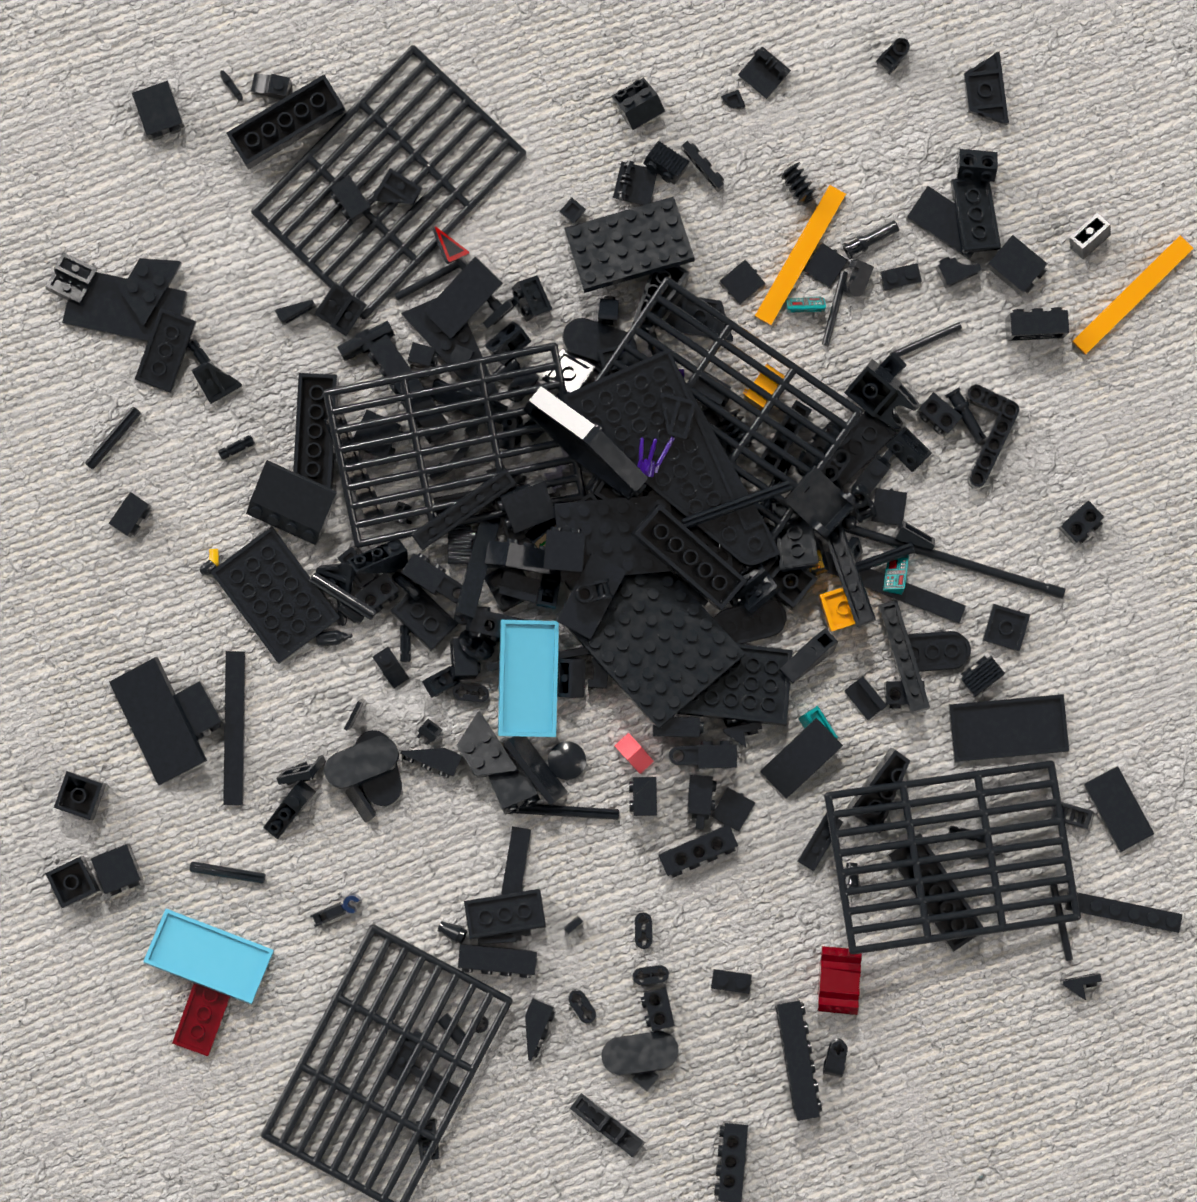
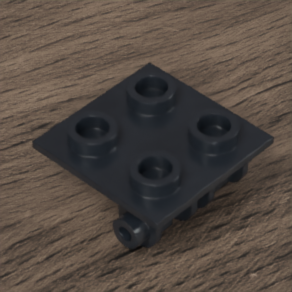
[738,46,791,99]
[613,161,657,205]

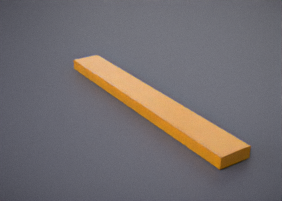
[754,185,846,326]
[1072,235,1194,355]

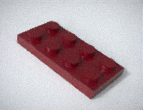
[172,983,230,1056]

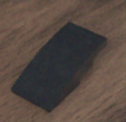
[760,718,843,799]

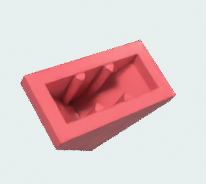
[615,733,654,774]

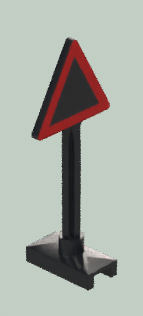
[432,226,520,329]

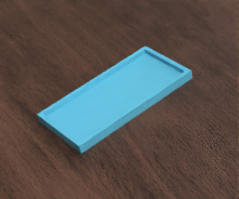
[498,620,559,737]
[143,909,274,1005]

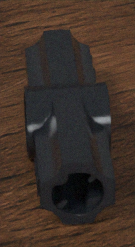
[337,320,395,362]

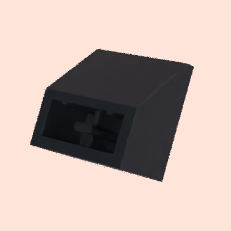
[611,77,665,130]

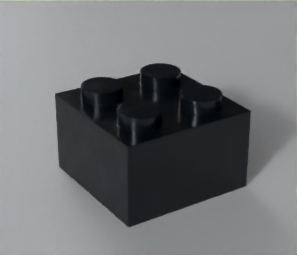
[45,856,101,908]

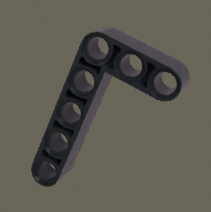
[965,384,1020,489]

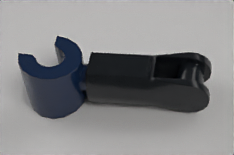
[310,894,361,927]

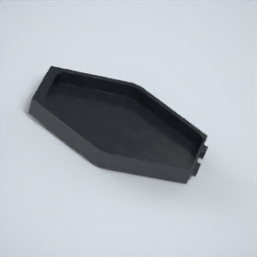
[523,387,648,500]

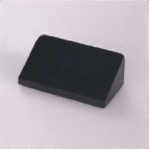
[345,785,377,823]

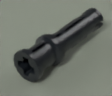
[842,220,900,259]
[945,387,987,443]

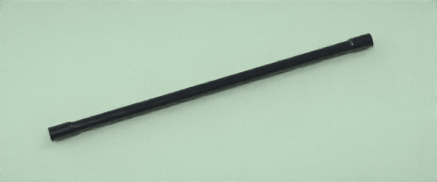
[844,526,1066,599]

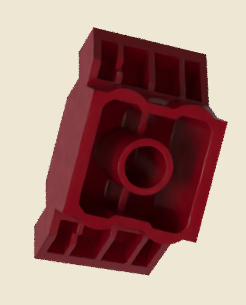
[817,946,862,1015]

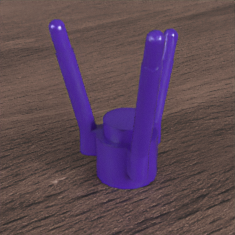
[637,437,674,477]

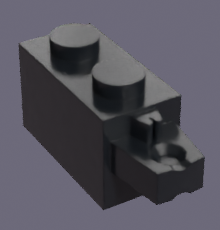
[687,775,717,829]

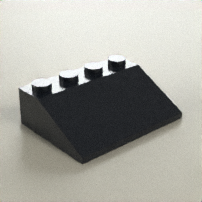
[246,460,337,545]

